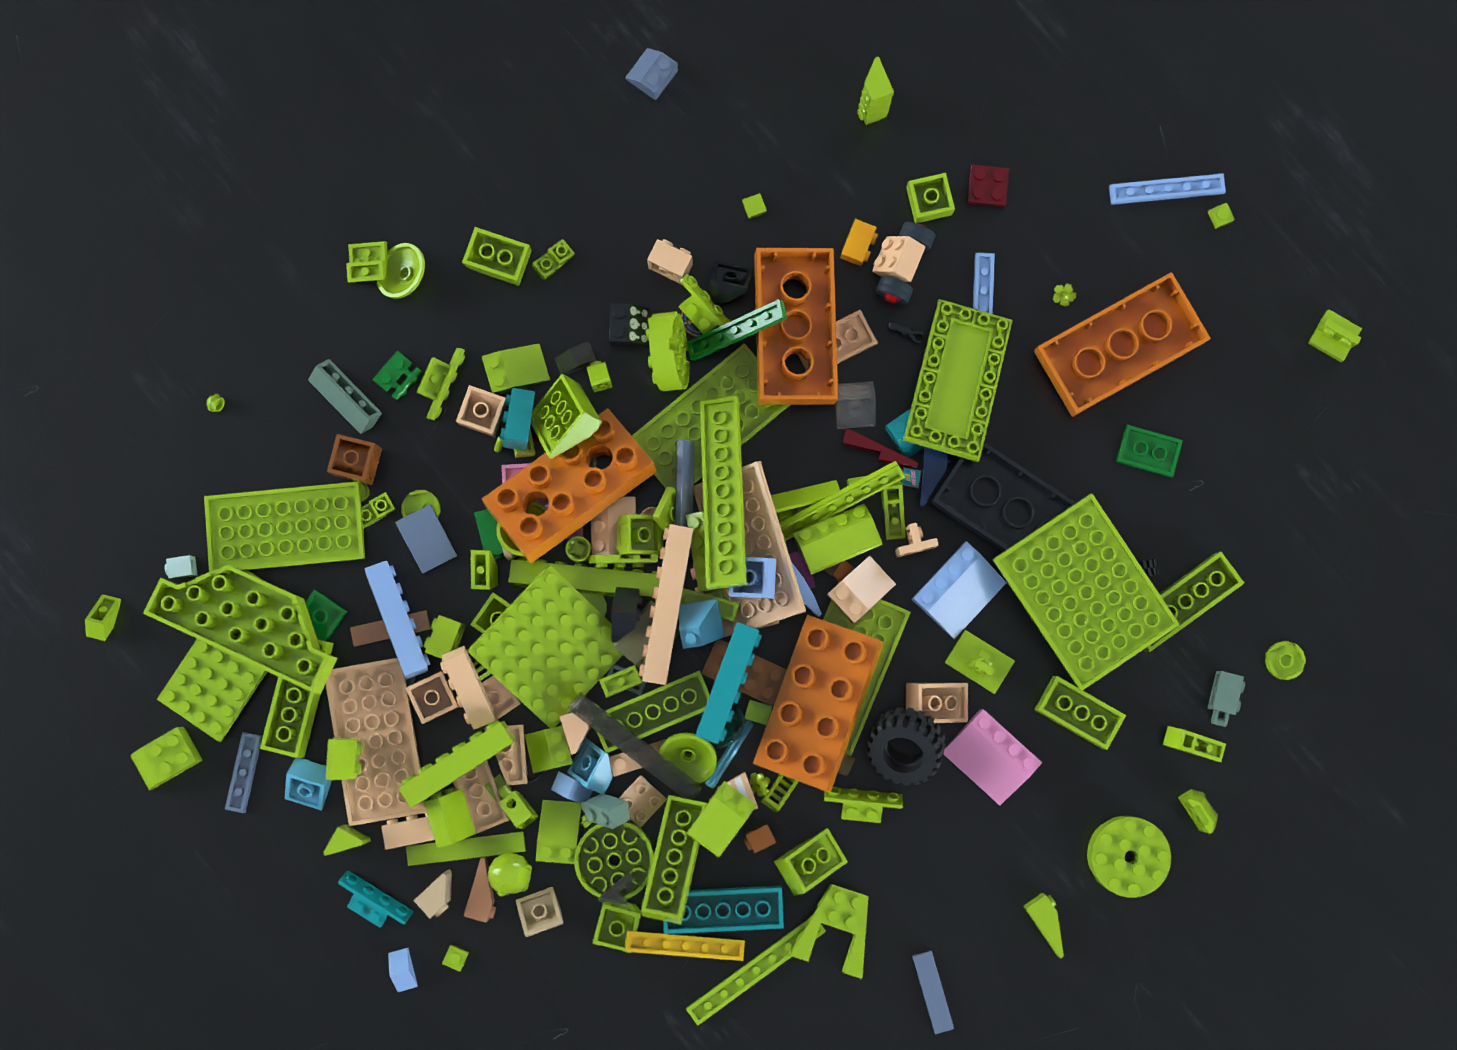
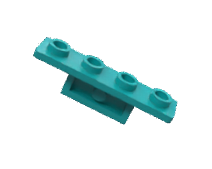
[338,871,413,928]

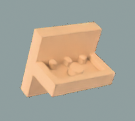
[895,523,939,558]

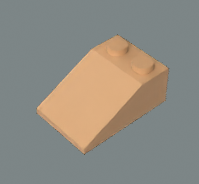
[827,556,896,623]
[906,683,968,723]

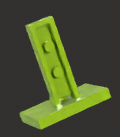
[944,630,1015,694]

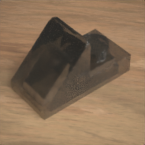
[598,871,635,905]

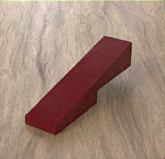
[842,428,918,469]

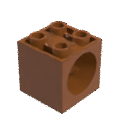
[327,434,382,485]

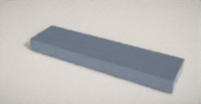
[225,732,263,813]
[912,950,954,1034]

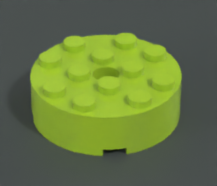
[646,311,690,391]
[1087,816,1171,898]
[574,821,655,901]

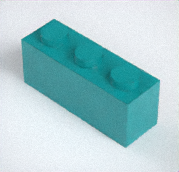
[500,388,535,451]

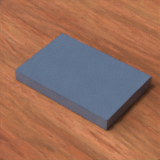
[395,504,457,574]

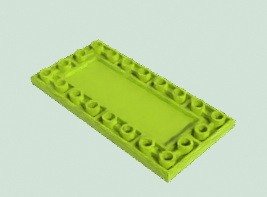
[903,299,1013,462]

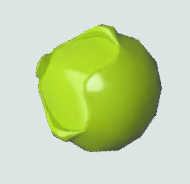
[488,853,532,897]

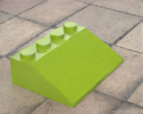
[531,374,602,458]

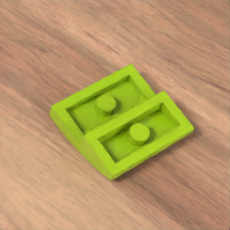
[346,241,387,283]

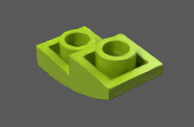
[532,239,575,280]
[361,492,395,529]

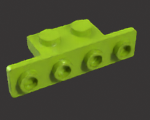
[679,273,732,334]
[416,348,465,420]
[824,786,903,823]

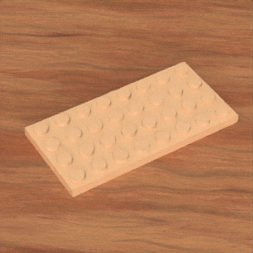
[693,461,806,629]
[326,658,427,826]

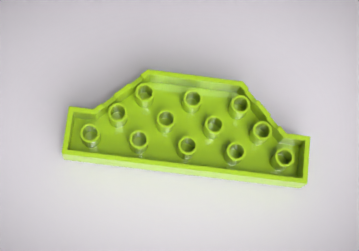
[143,565,337,694]

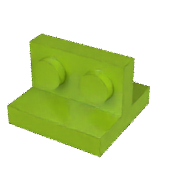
[1308,309,1362,362]

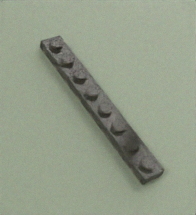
[568,693,703,800]

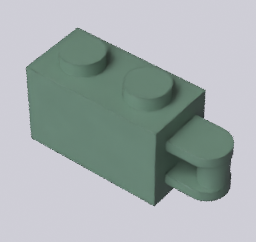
[1208,671,1245,727]
[581,794,630,829]

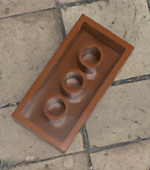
[701,639,787,706]

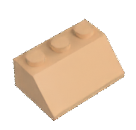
[591,497,636,556]

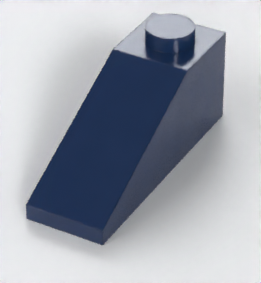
[918,448,951,507]

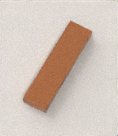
[350,610,431,647]

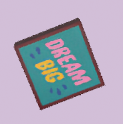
[901,467,922,490]

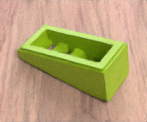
[761,774,799,813]

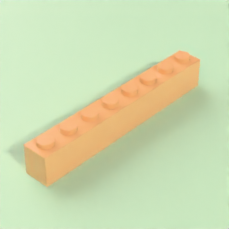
[639,524,693,685]

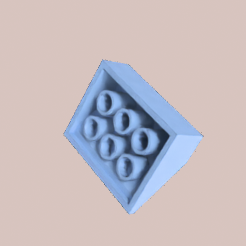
[911,541,1007,639]

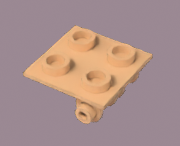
[618,775,667,828]

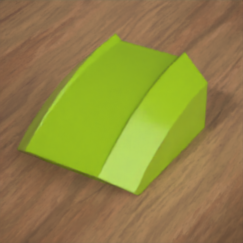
[615,514,664,555]
[1178,789,1218,834]
[592,901,641,953]

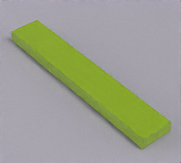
[406,831,526,866]

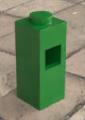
[474,509,504,561]

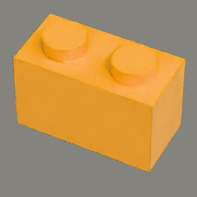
[840,219,878,266]

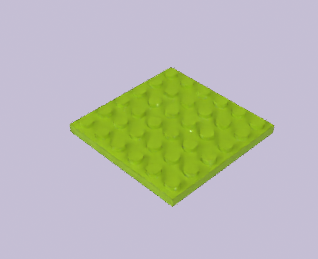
[467,564,623,728]

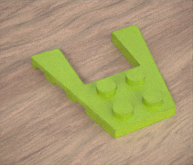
[788,884,868,979]

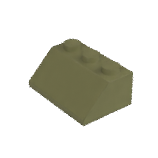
[613,601,680,668]

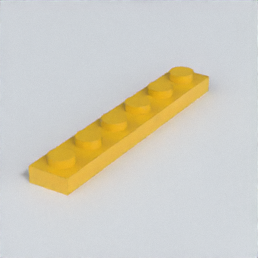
[625,931,745,961]

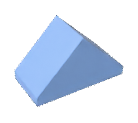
[551,771,593,803]
[388,948,418,992]

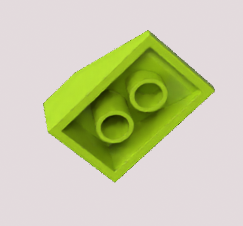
[482,344,550,395]
[686,781,756,857]
[536,800,582,864]
[774,828,848,895]

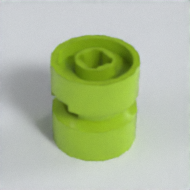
[565,536,592,563]

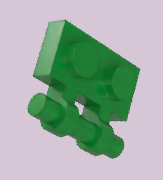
[372,351,422,400]

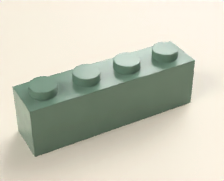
[308,359,382,434]

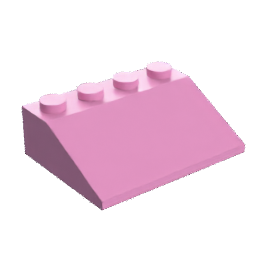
[944,709,1042,805]

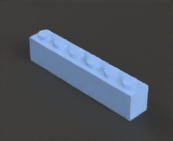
[364,561,430,680]

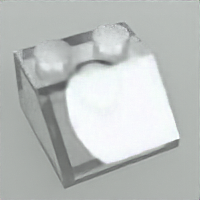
[835,381,876,429]

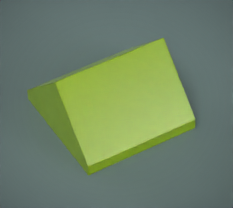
[324,824,371,856]

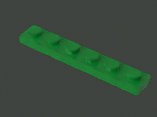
[687,299,787,361]

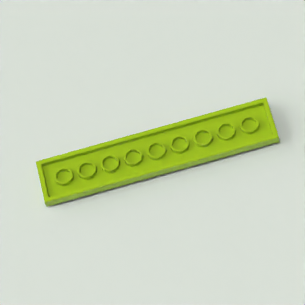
[700,396,747,590]

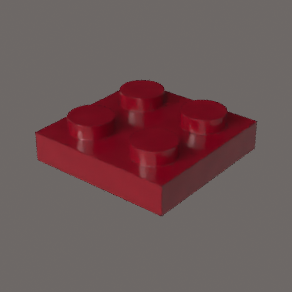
[967,165,1009,207]

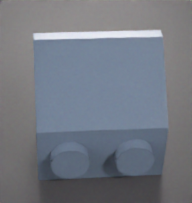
[625,48,678,100]

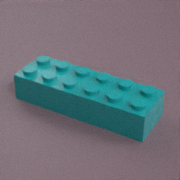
[695,622,762,744]
[664,885,784,934]

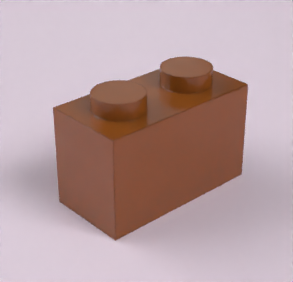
[744,822,776,853]

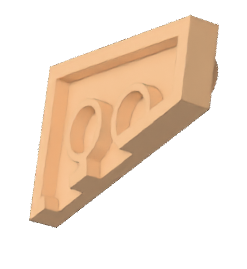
[484,725,528,785]

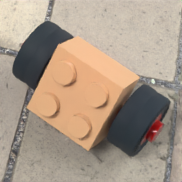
[872,222,936,305]

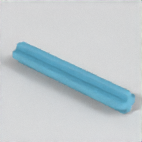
[705,719,754,788]

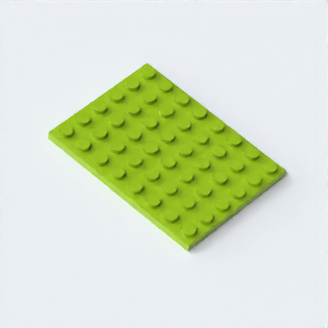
[992,494,1180,691]

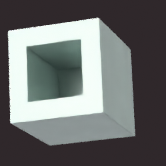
[165,555,198,579]

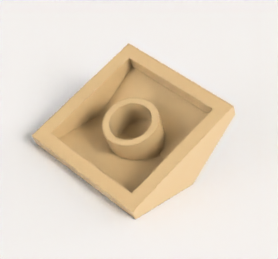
[516,887,564,937]

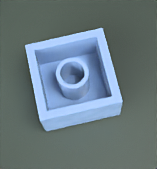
[729,557,776,599]

